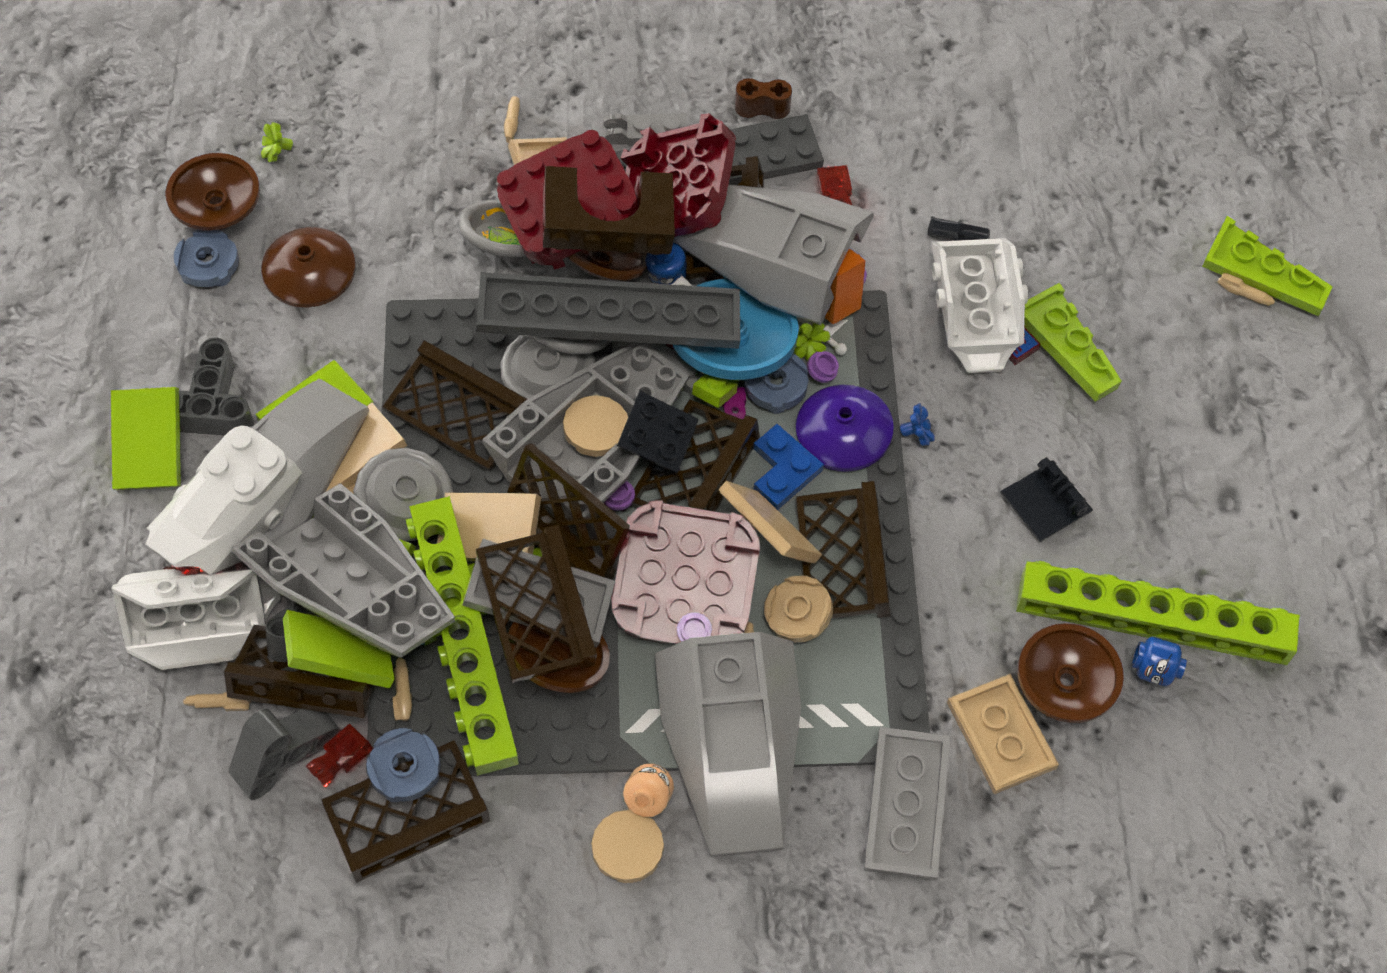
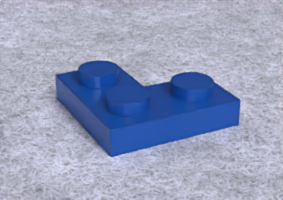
[753,424,824,510]

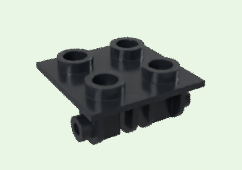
[617,391,699,476]
[1000,457,1093,542]

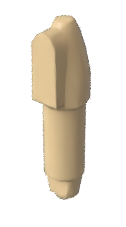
[504,96,520,143]
[1218,273,1275,306]
[393,657,412,721]
[183,692,251,711]

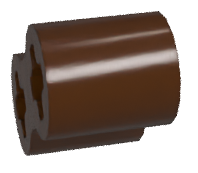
[735,78,792,119]

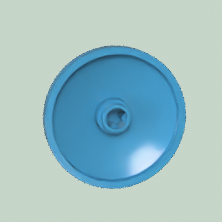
[673,279,799,380]

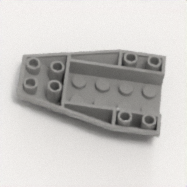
[673,185,874,325]
[482,342,689,519]
[251,379,369,542]
[232,483,455,658]
[655,632,801,857]

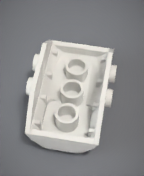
[932,238,1028,373]
[145,425,302,575]
[112,569,281,670]

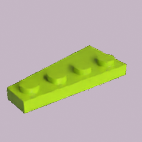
[1202,216,1333,316]
[1024,282,1122,402]

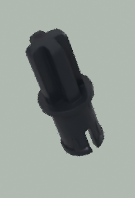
[928,216,990,241]

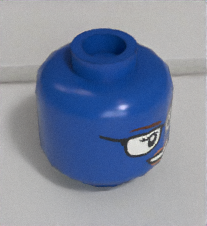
[645,243,686,285]
[1132,637,1187,687]

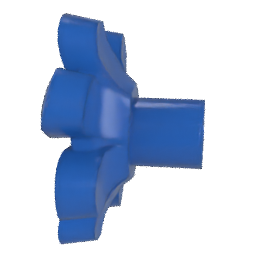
[900,403,935,446]

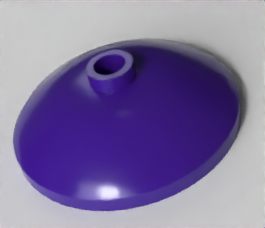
[796,384,894,472]

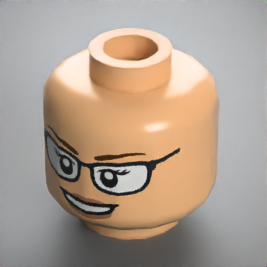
[623,763,674,817]

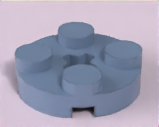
[174,230,239,287]
[744,353,809,414]
[366,728,441,803]

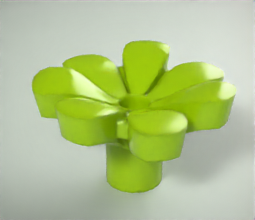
[261,122,293,162]
[794,323,830,361]

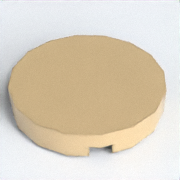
[563,395,628,457]
[764,575,833,643]
[591,810,664,883]

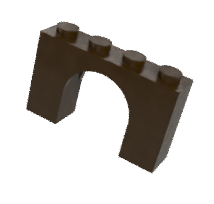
[543,166,675,255]

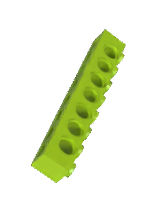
[406,496,519,776]
[1016,561,1300,665]

